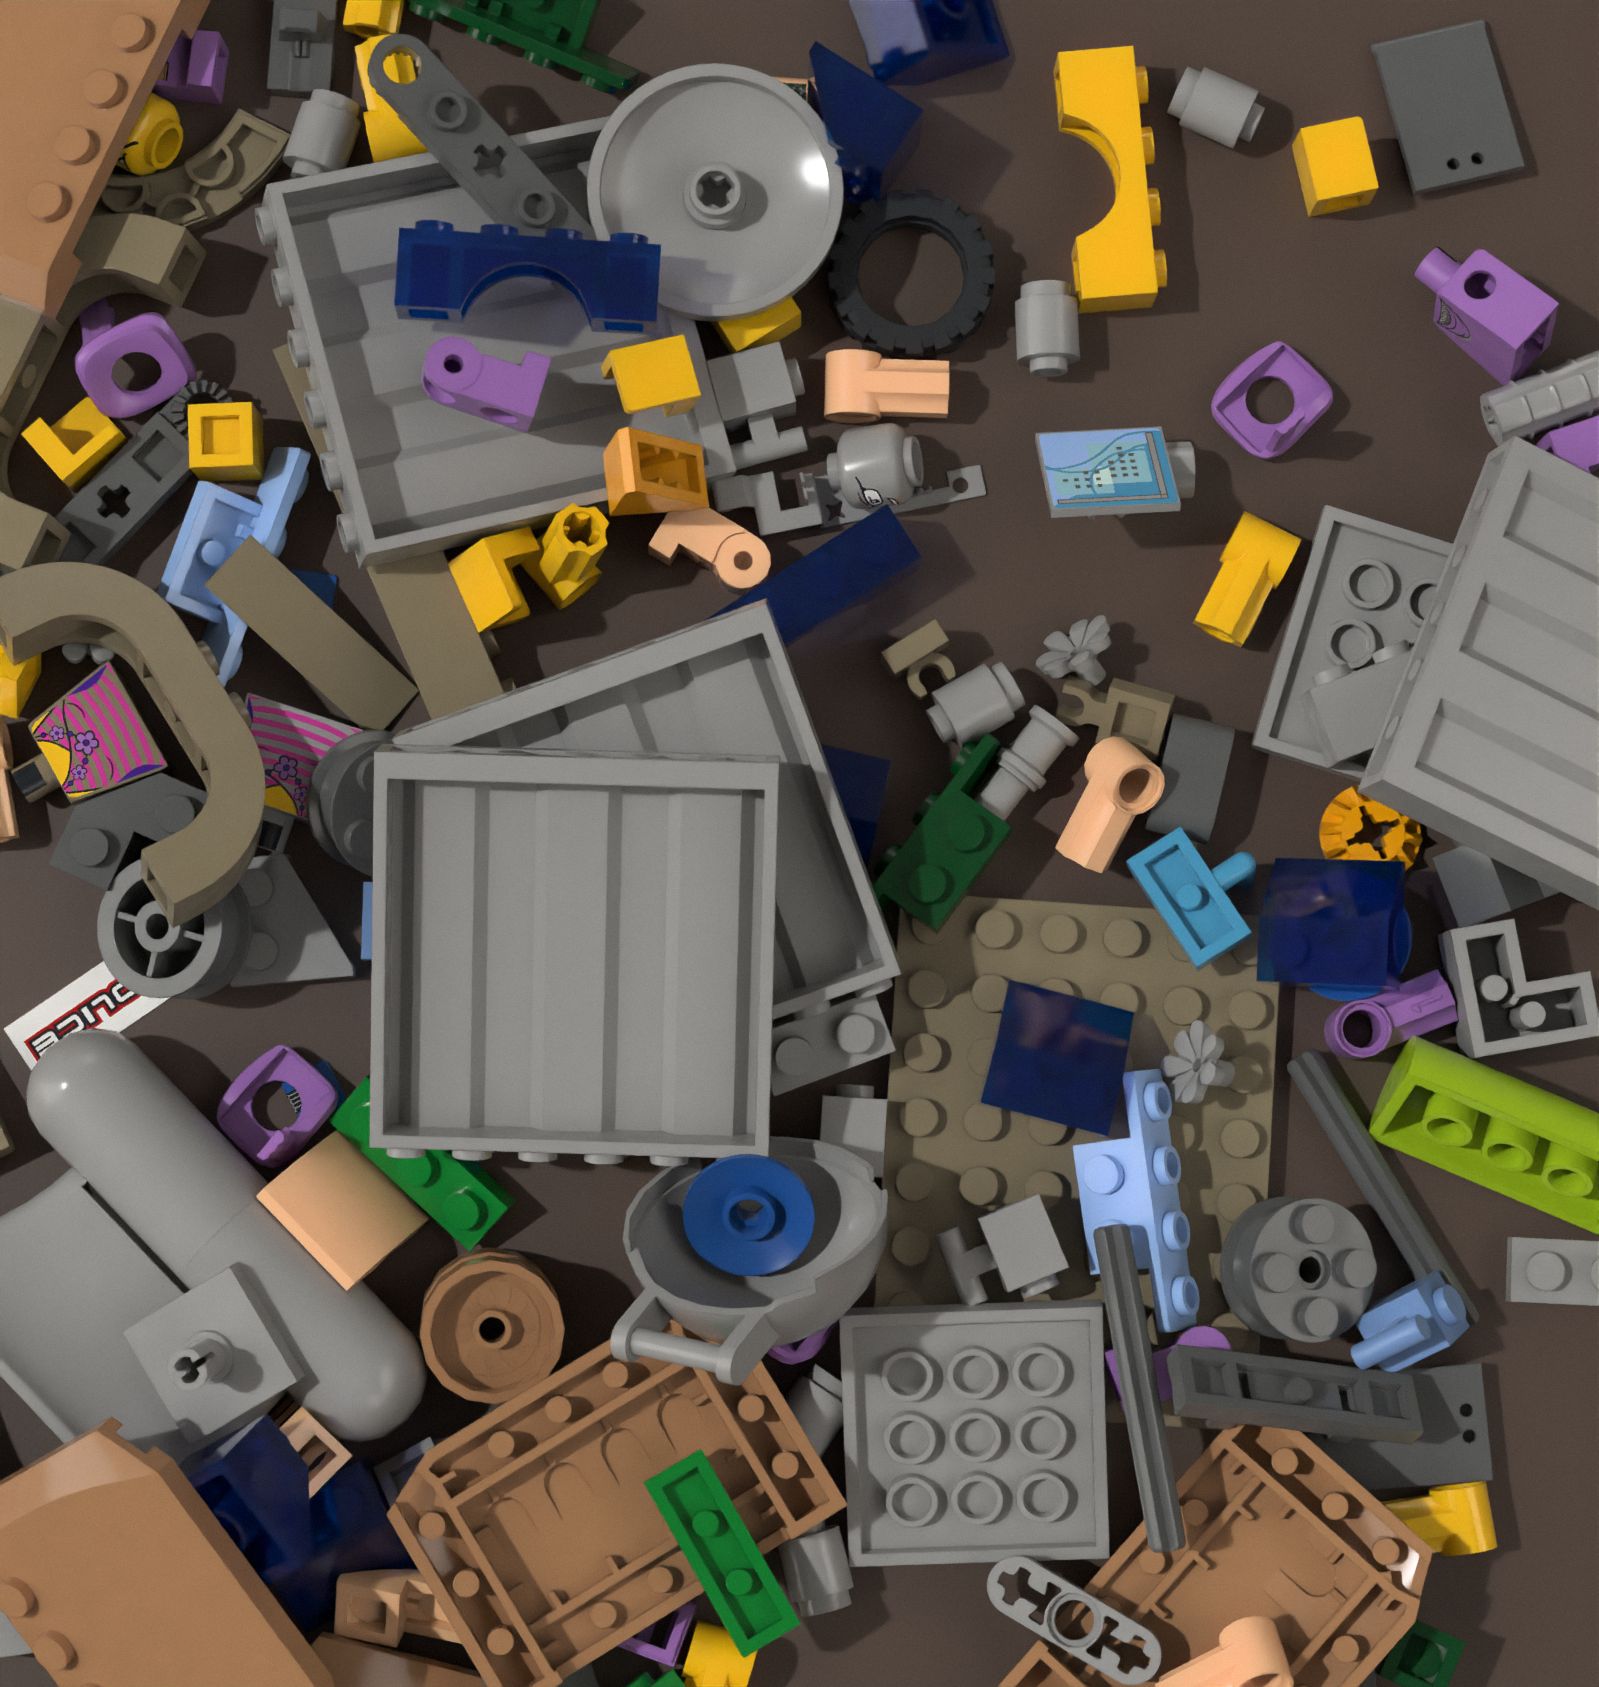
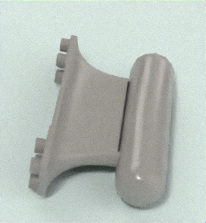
[0,1028,428,1520]

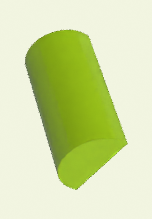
[1367,1035,1599,1235]

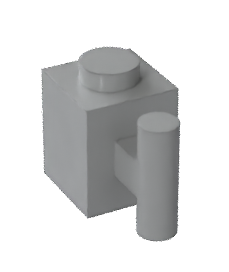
[706,341,808,470]
[935,1194,1069,1305]

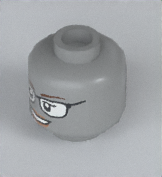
[827,423,924,510]

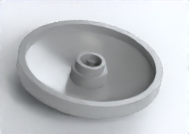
[587,63,843,322]

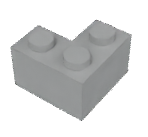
[1437,919,1599,1059]

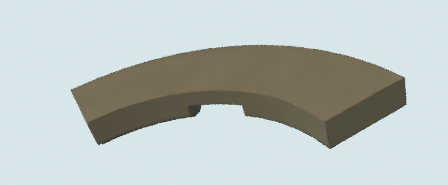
[90,109,291,232]

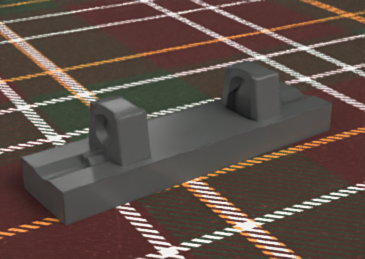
[267,0,340,98]
[1166,1344,1424,1445]

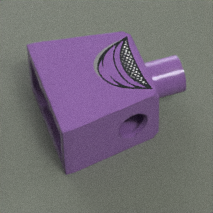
[1414,246,1559,386]

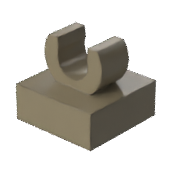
[880,619,955,700]

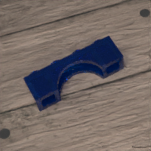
[394,220,661,336]
[704,504,922,649]

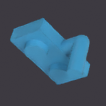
[1126,826,1256,972]

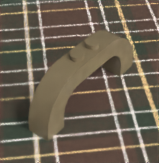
[0,213,207,573]
[0,562,266,928]

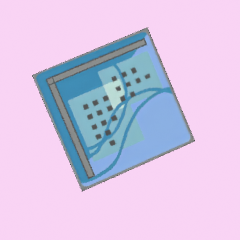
[1035,426,1181,520]

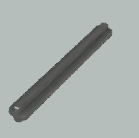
[1287,1049,1480,1329]
[1093,1223,1186,1553]

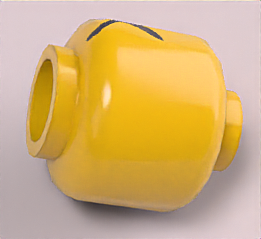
[116,93,183,176]

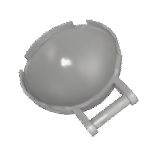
[610,1137,888,1386]

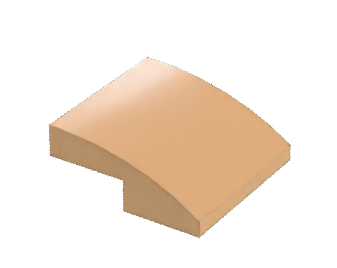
[256,1130,430,1291]

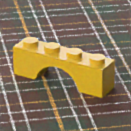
[1053,46,1167,314]

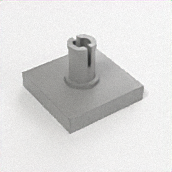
[122,1262,305,1446]

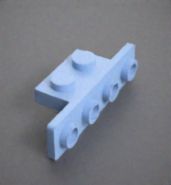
[157,447,311,687]
[1073,1069,1200,1333]

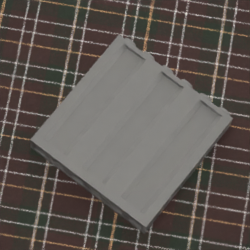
[255,116,736,569]
[1357,436,1599,910]
[392,598,901,1021]
[369,744,780,1166]

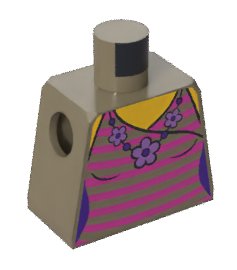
[11,661,178,806]

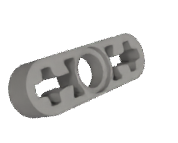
[987,1555,1162,1685]

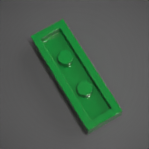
[329,1074,516,1252]
[643,1448,801,1658]

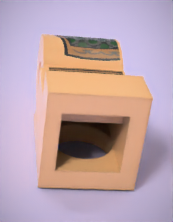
[648,508,771,595]
[253,1393,353,1498]

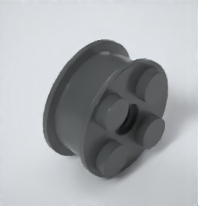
[306,730,396,877]
[97,859,253,999]
[1220,1196,1377,1343]

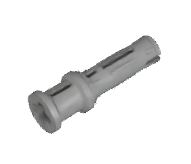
[973,705,1079,821]

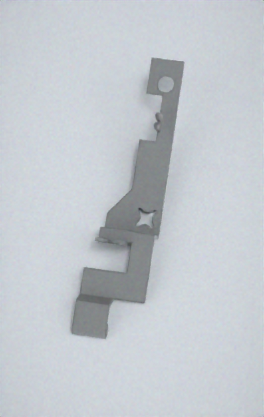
[711,465,986,536]

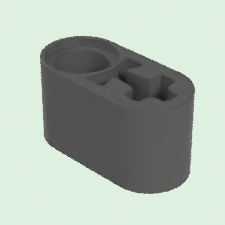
[1144,713,1235,844]

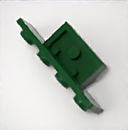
[408,0,641,94]
[873,733,1013,934]

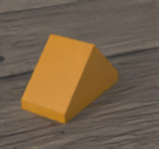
[603,427,709,516]

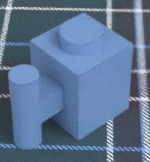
[1351,1270,1470,1372]

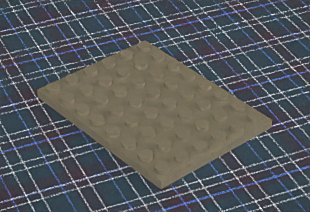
[873,896,1283,1430]

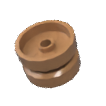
[420,1247,565,1404]

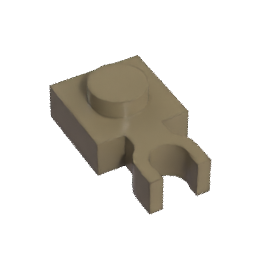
[1056,675,1175,761]

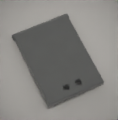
[1371,19,1525,195]
[1337,1363,1493,1491]

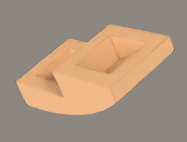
[334,1569,462,1648]

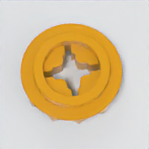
[1319,785,1423,883]

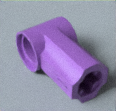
[1324,969,1458,1060]

